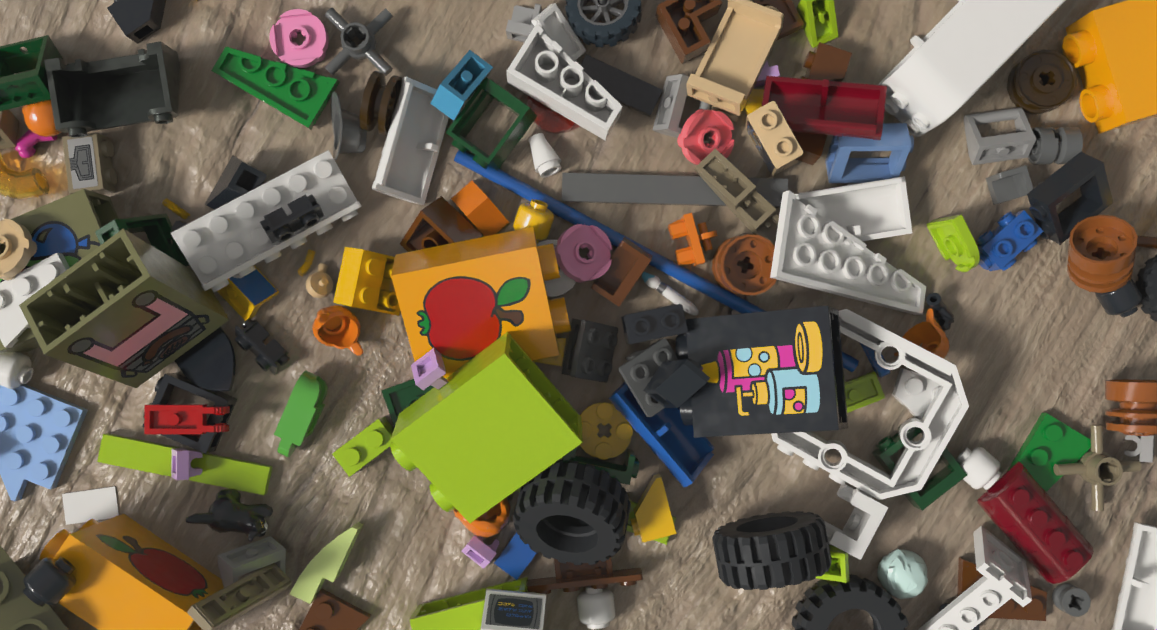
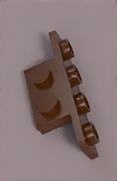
[527,557,643,595]

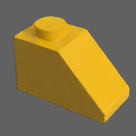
[630,474,676,543]

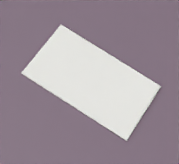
[62,486,119,525]

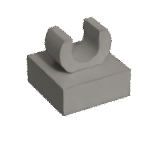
[1124,435,1155,463]

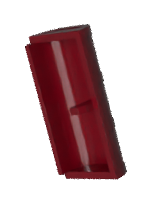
[762,76,887,140]
[977,461,1094,584]

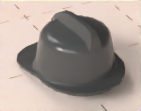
[331,92,367,160]

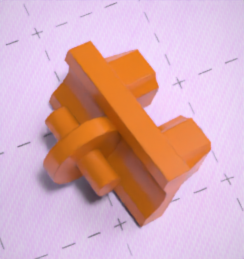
[668,213,718,267]

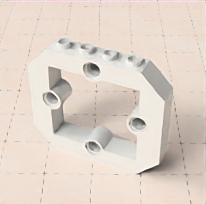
[771,309,969,500]

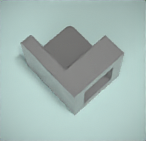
[506,3,542,42]

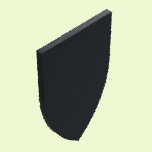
[174,326,236,391]

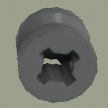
[1052,583,1091,617]

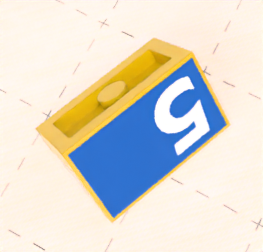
[217,266,279,321]

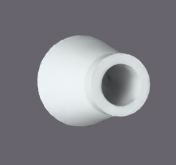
[528,133,561,178]

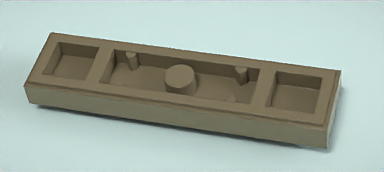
[187,563,292,630]

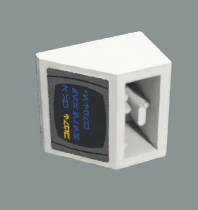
[481,589,546,630]

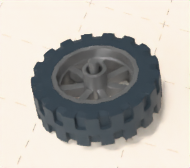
[565,0,642,48]

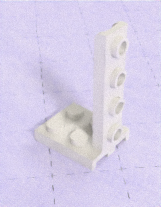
[918,525,1032,630]

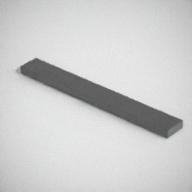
[562,173,788,208]

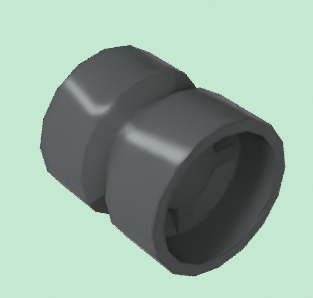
[1028,127,1083,165]

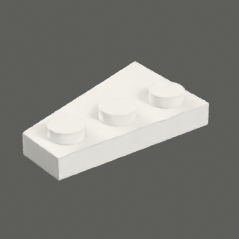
[0,253,70,348]

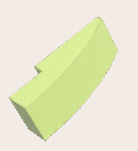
[290,522,363,604]

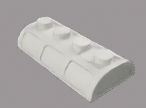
[372,77,449,205]
[795,176,912,241]
[1111,522,1157,630]

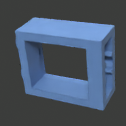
[825,123,914,183]

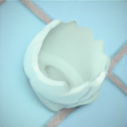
[877,549,928,599]

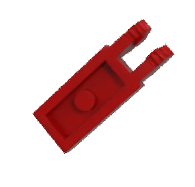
[144,404,230,434]

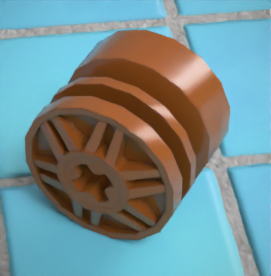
[1067,215,1138,293]
[712,234,777,296]
[1105,379,1157,436]

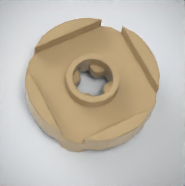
[0,219,37,281]

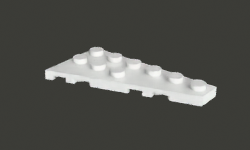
[770,190,926,315]

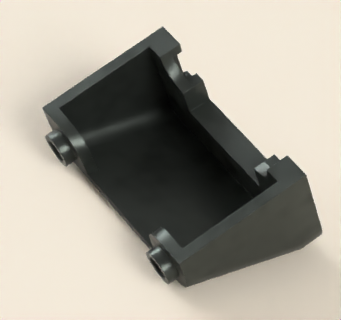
[44,41,180,138]

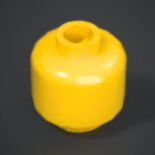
[513,199,554,244]

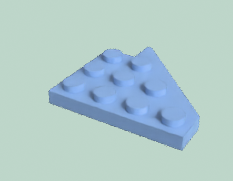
[0,384,88,502]

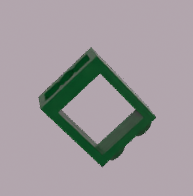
[0,35,63,111]
[446,77,537,171]
[95,213,190,267]
[872,419,967,511]

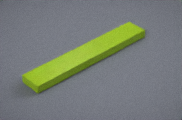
[97,433,273,495]

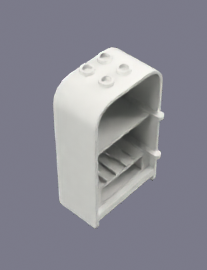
[878,0,1066,137]

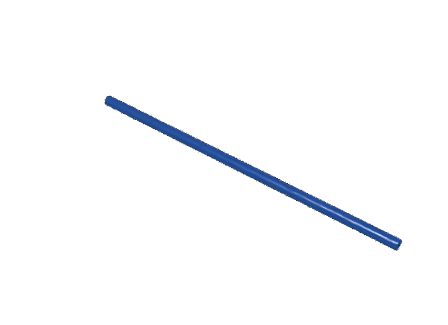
[454,150,859,372]

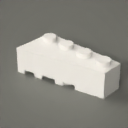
[506,23,623,141]

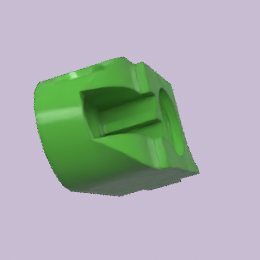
[274,370,328,457]

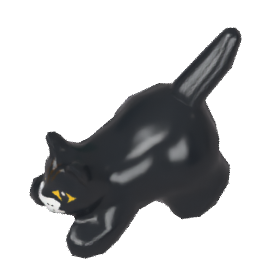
[185,488,273,542]

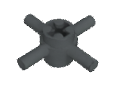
[325,8,393,76]

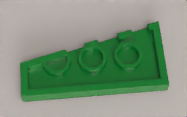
[211,47,340,130]
[1005,412,1091,492]

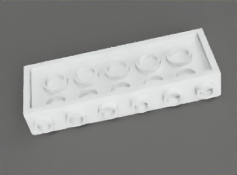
[171,150,361,292]

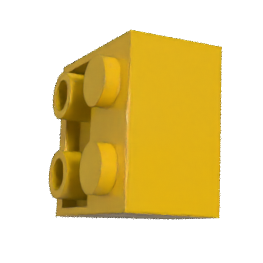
[333,247,400,316]

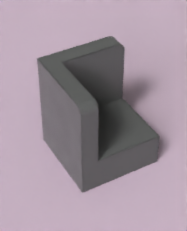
[986,165,1033,205]

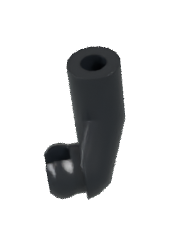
[926,293,954,330]

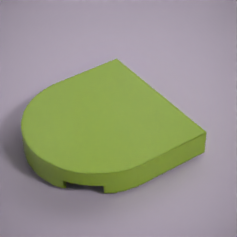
[926,214,980,272]

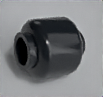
[1095,278,1143,317]
[23,557,76,607]

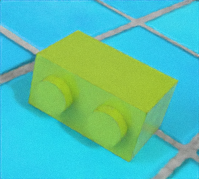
[332,416,394,477]

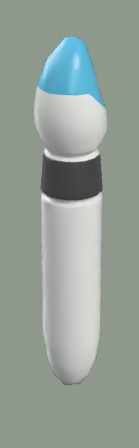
[642,272,699,315]

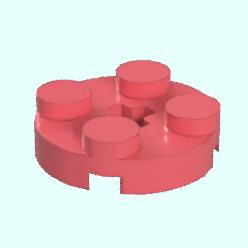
[677,109,735,165]

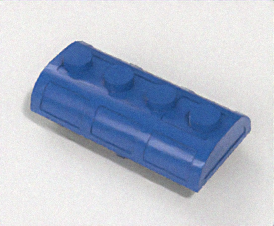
[608,382,714,487]

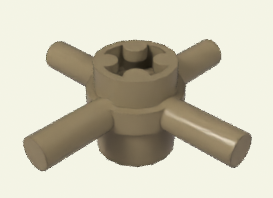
[1053,424,1142,511]

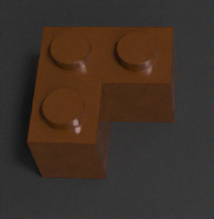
[655,0,722,64]

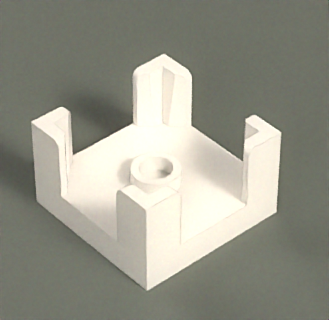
[824,484,888,560]

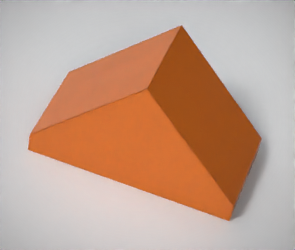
[451,181,509,237]

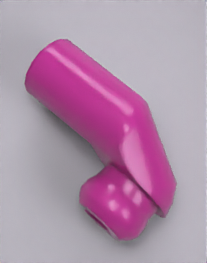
[15,129,57,158]

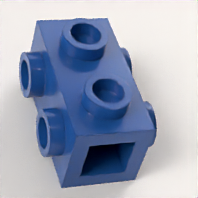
[976,210,1044,271]

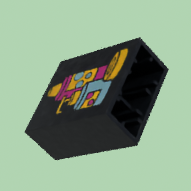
[676,305,848,438]

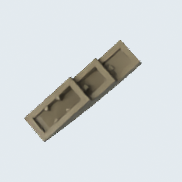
[695,149,779,246]

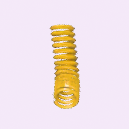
[297,249,315,276]

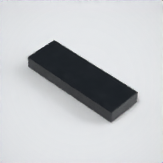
[581,54,663,117]

